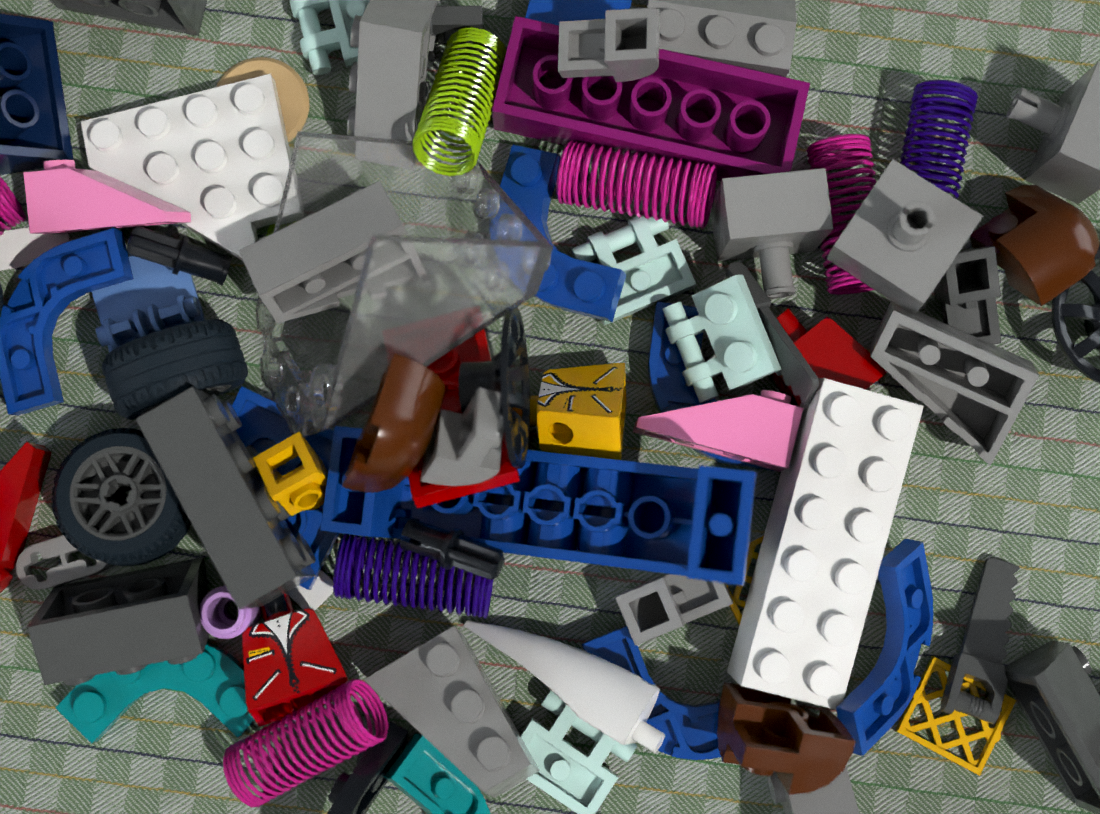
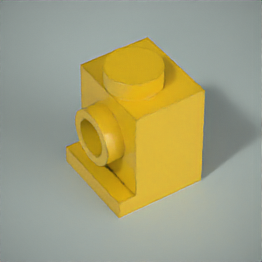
[253,432,328,516]

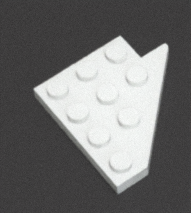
[80,74,304,261]

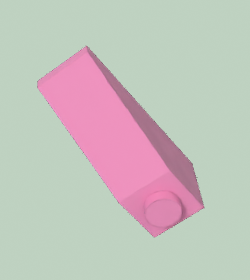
[23,160,191,234]
[633,390,803,472]

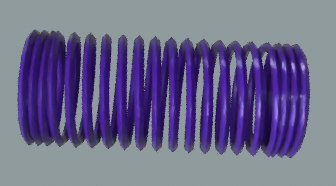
[900,79,978,199]
[333,534,494,619]

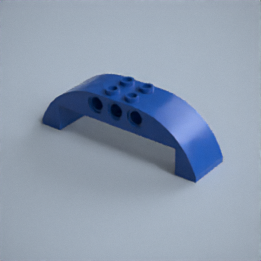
[320,426,757,585]

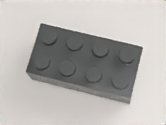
[136,387,316,610]

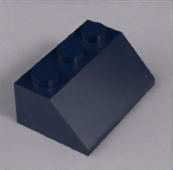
[0,13,73,175]

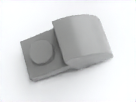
[558,7,660,82]
[420,387,504,486]
[615,574,733,646]

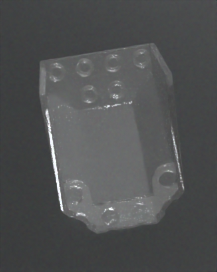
[255,131,554,438]

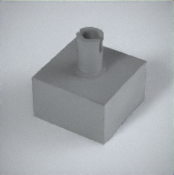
[1006,61,1100,204]
[827,159,983,315]
[711,168,833,299]

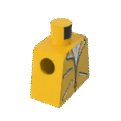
[512,363,627,460]

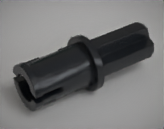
[127,226,232,286]
[400,518,505,580]

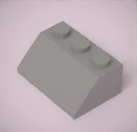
[647,0,797,77]

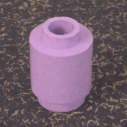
[199,586,261,639]

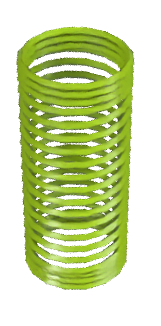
[412,27,507,176]

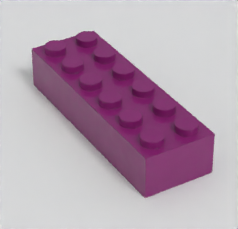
[492,16,810,181]

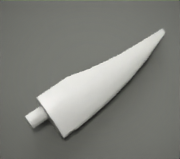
[464,620,666,753]

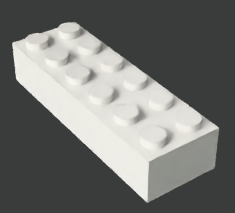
[727,378,924,710]

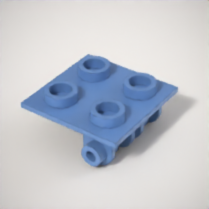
[91,256,205,352]

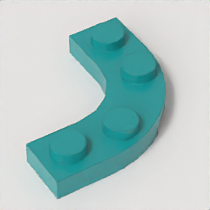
[55,642,255,744]
[384,734,490,814]

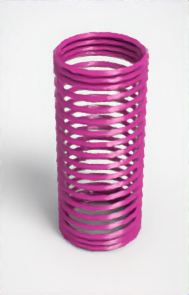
[806,134,877,295]
[556,140,717,229]
[223,679,389,807]

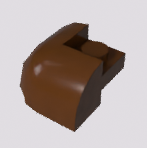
[970,185,1100,306]
[342,353,446,493]
[717,682,856,794]

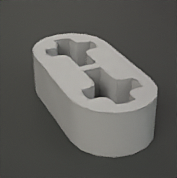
[16,535,111,590]

